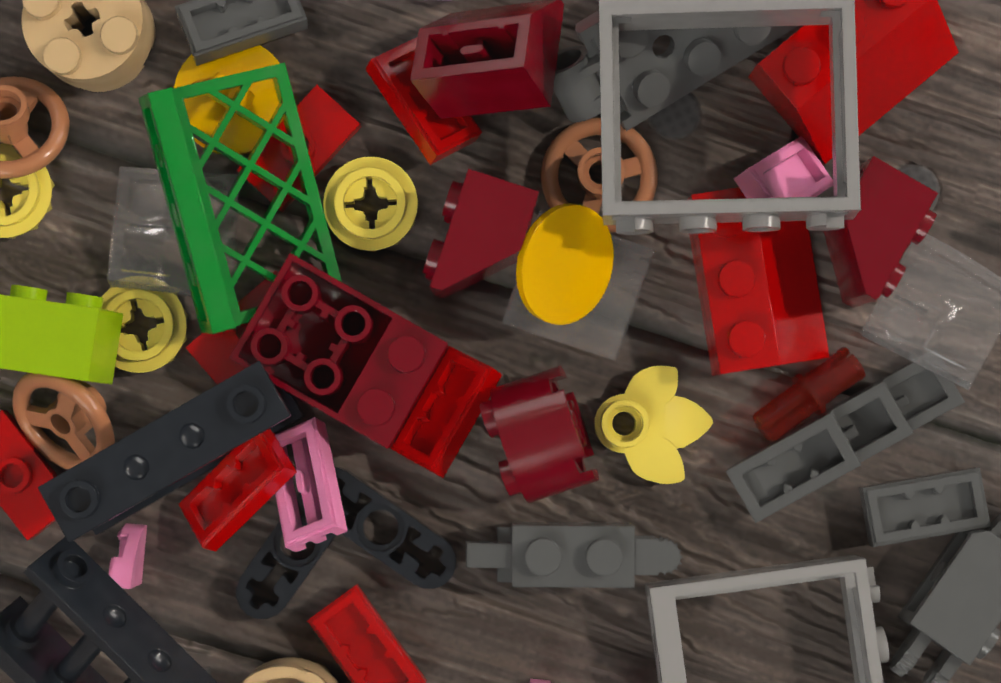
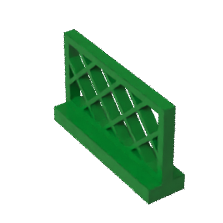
[138,62,342,334]

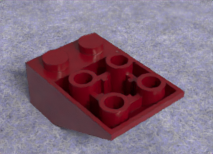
[229,253,449,449]

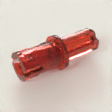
[752,347,866,441]

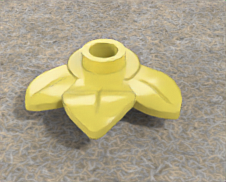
[594,366,713,484]

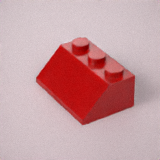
[748,0,959,165]
[687,187,830,376]

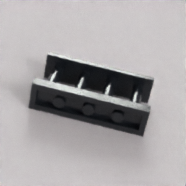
[38,361,305,543]
[0,537,218,683]

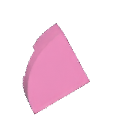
[108,523,147,589]

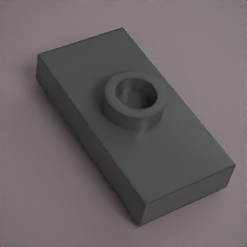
[175,0,308,66]
[859,467,991,547]

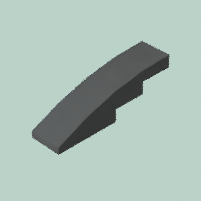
[726,349,965,523]

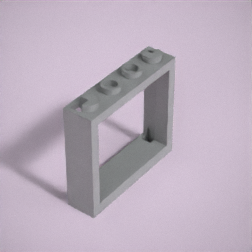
[599,0,861,235]
[644,554,889,683]

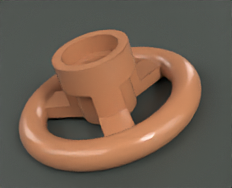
[0,76,70,179]
[541,118,658,233]
[12,373,115,470]

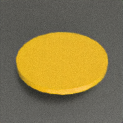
[174,45,283,155]
[516,203,614,325]

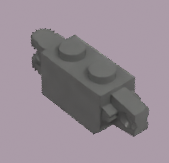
[889,513,1001,683]
[466,522,683,588]

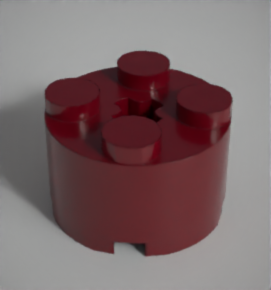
[480,366,599,503]

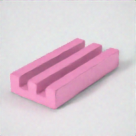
[275,417,348,552]

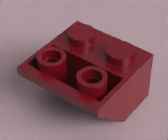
[410,0,564,119]
[823,156,938,308]
[423,169,539,299]

